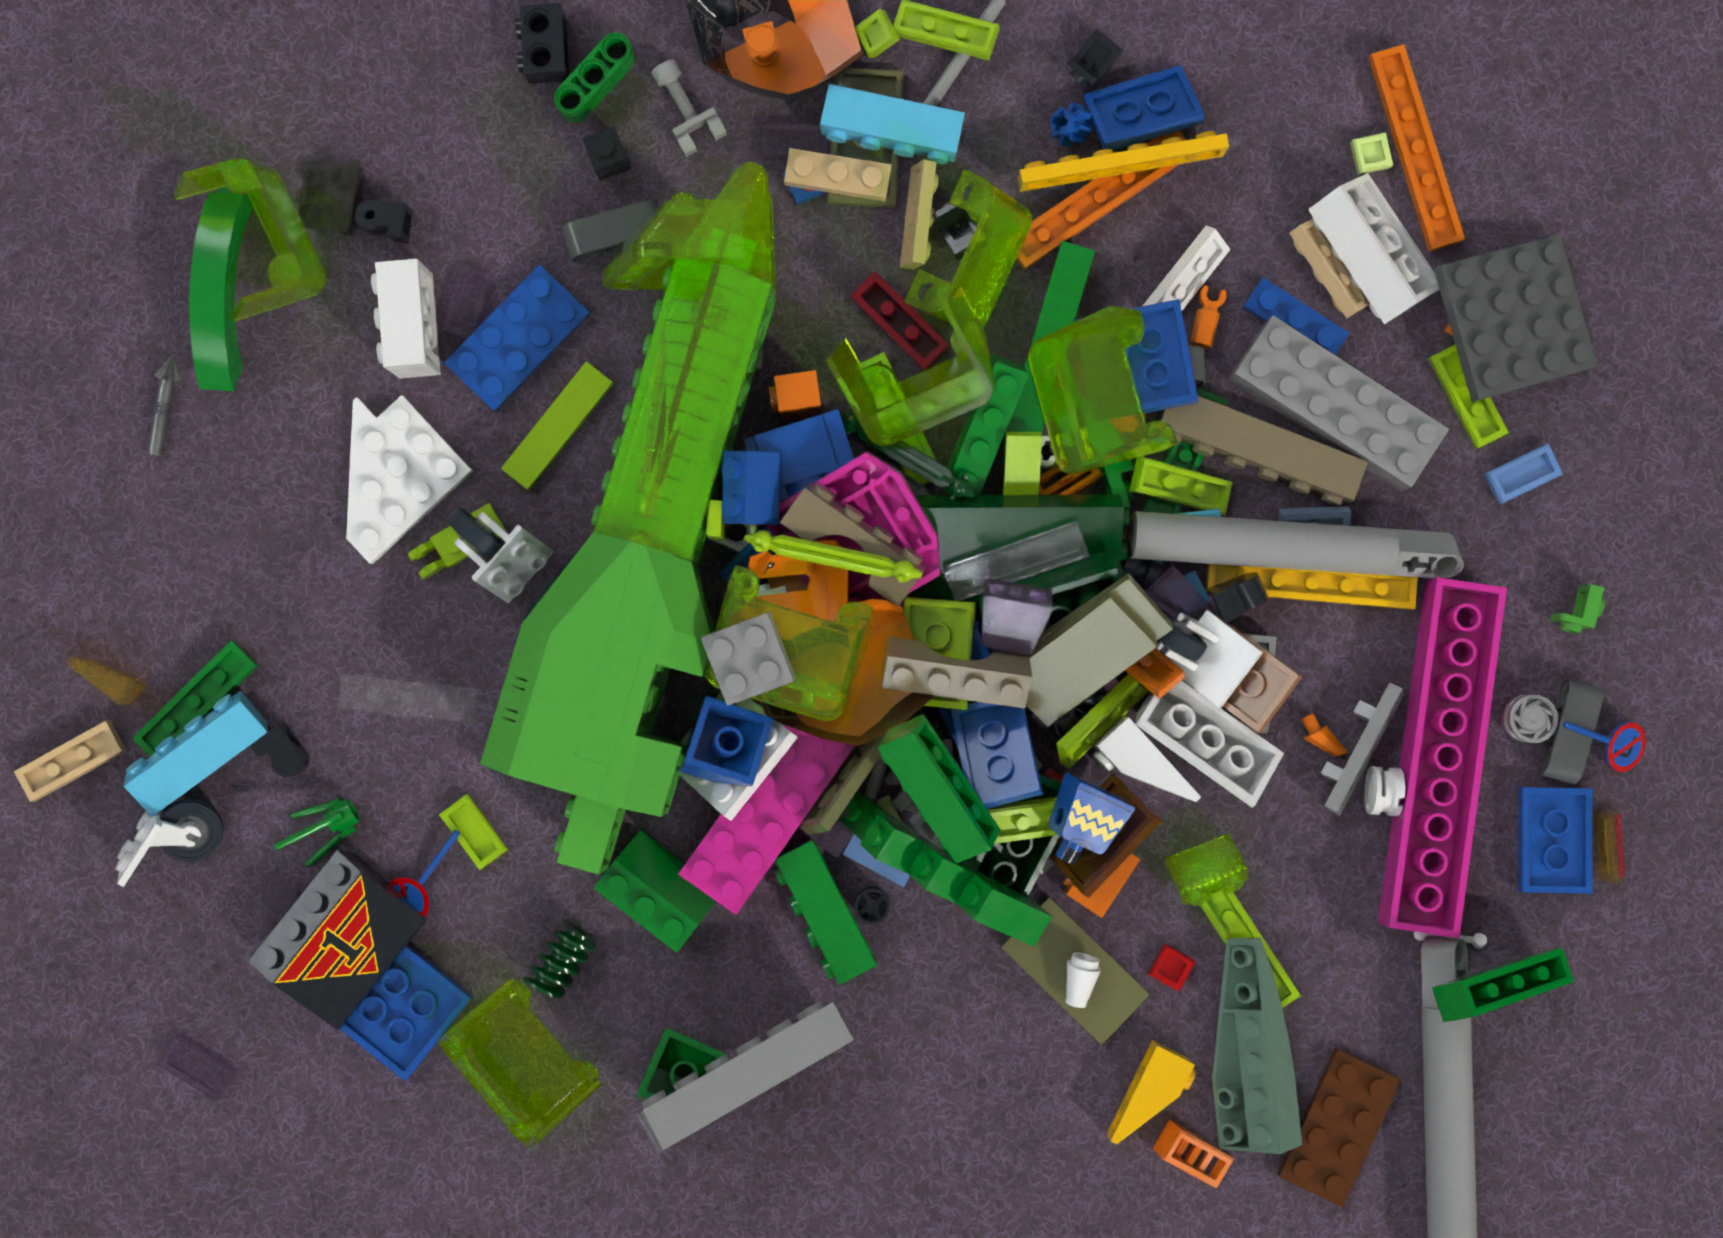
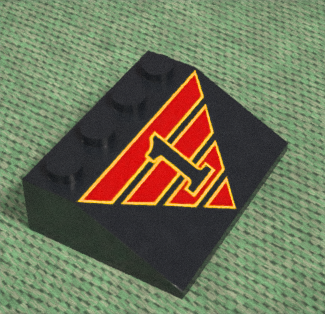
[249,850,427,1030]

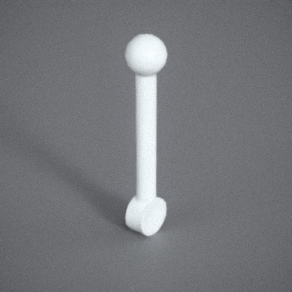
[1413,932,1487,949]

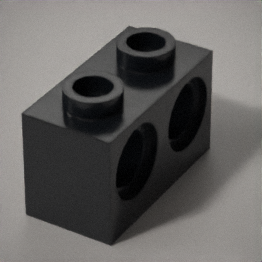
[515,3,570,84]

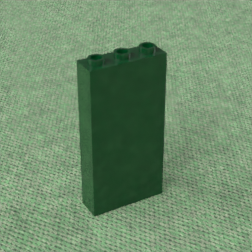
[909,494,1129,605]

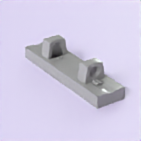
[1321,682,1405,816]

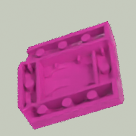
[765,451,941,605]

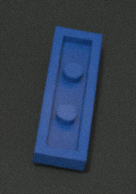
[1242,277,1350,355]

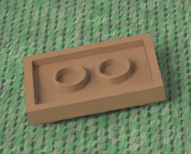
[1216,615,1303,733]

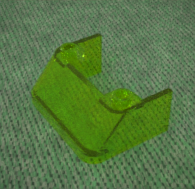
[173,158,327,322]
[602,193,744,291]
[825,286,995,446]

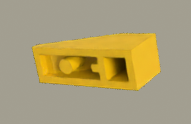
[1107,1040,1196,1144]

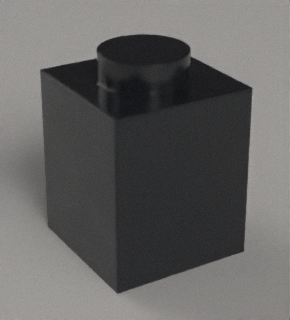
[582,126,631,181]

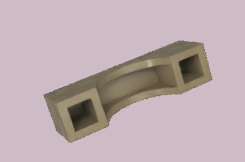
[780,482,926,606]
[882,636,1032,708]

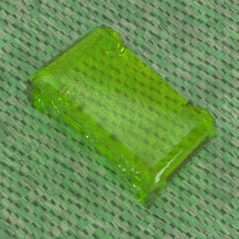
[438,977,602,1148]

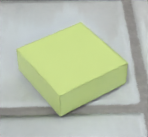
[1350,132,1393,175]

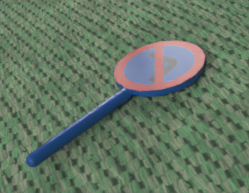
[1563,722,1646,772]
[389,830,460,918]

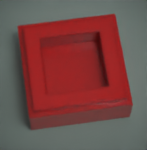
[1147,944,1196,992]

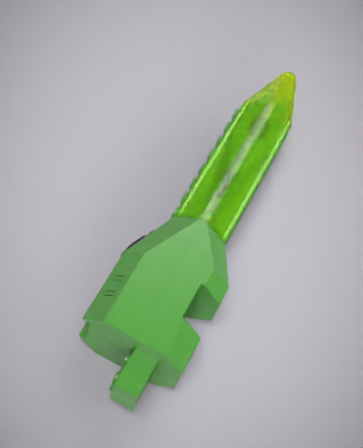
[480,162,776,875]

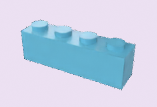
[820,84,965,164]
[124,691,268,817]

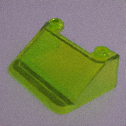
[1028,306,1178,474]
[706,565,873,721]

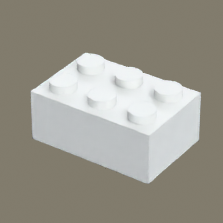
[371,259,441,378]

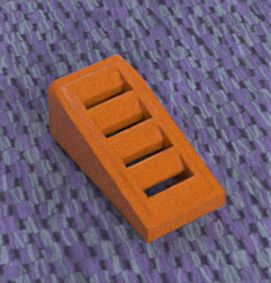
[1153,1120,1234,1189]

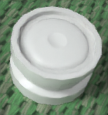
[1364,766,1405,817]

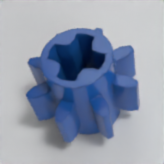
[1050,102,1092,149]

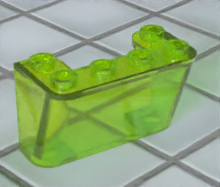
[904,169,1032,333]

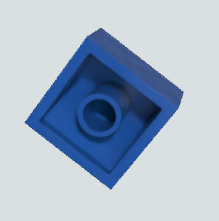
[721,451,780,525]
[678,696,773,787]

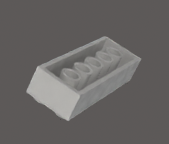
[1228,315,1449,492]
[636,1001,853,1153]

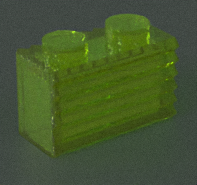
[1165,834,1248,906]

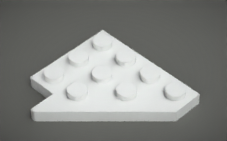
[346,395,473,564]

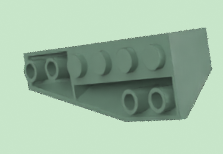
[1212,938,1302,1154]

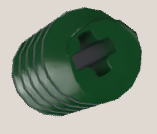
[523,919,597,999]

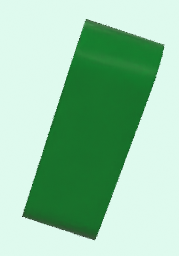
[554,32,635,123]

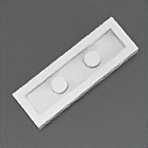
[1143,225,1230,310]

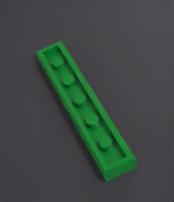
[1004,241,1095,436]

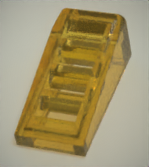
[66,656,148,705]

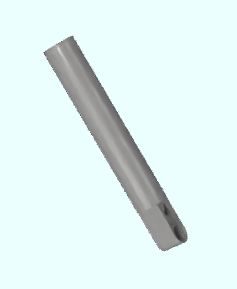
[1128,511,1464,579]
[1421,936,1477,1238]

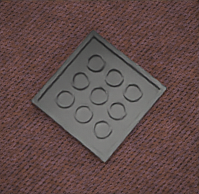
[1434,234,1598,402]

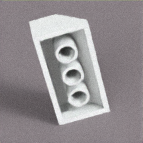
[1308,173,1439,324]
[1135,680,1284,808]

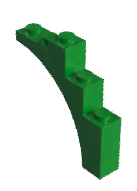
[839,790,1053,947]

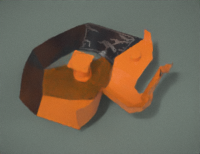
[685,0,864,102]
[731,540,933,746]

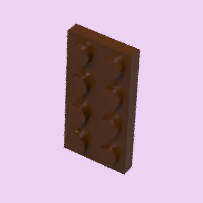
[1277,1048,1401,1207]

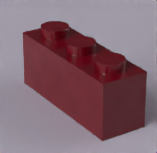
[850,271,950,374]

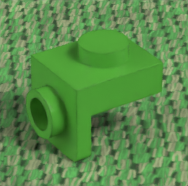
[1549,584,1605,634]

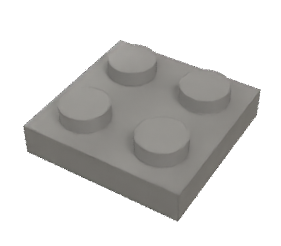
[701,611,797,706]

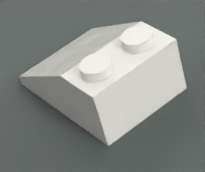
[1091,717,1201,802]

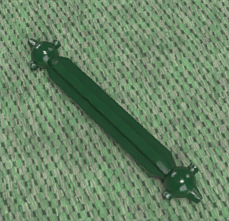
[840,409,975,501]

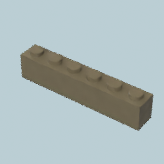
[1153,396,1368,506]

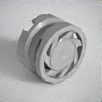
[1502,695,1558,743]

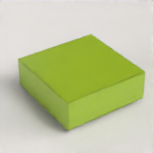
[855,9,900,58]

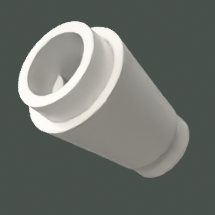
[1065,952,1101,1008]

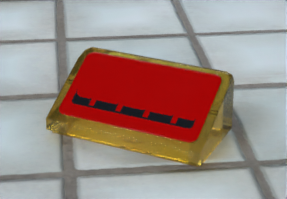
[1594,810,1625,883]

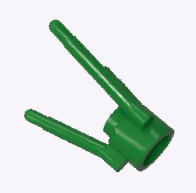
[274,797,361,867]

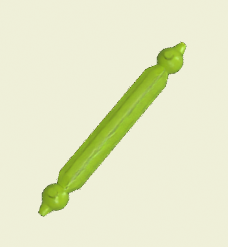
[744,530,922,583]

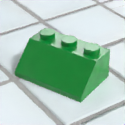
[593,830,717,953]

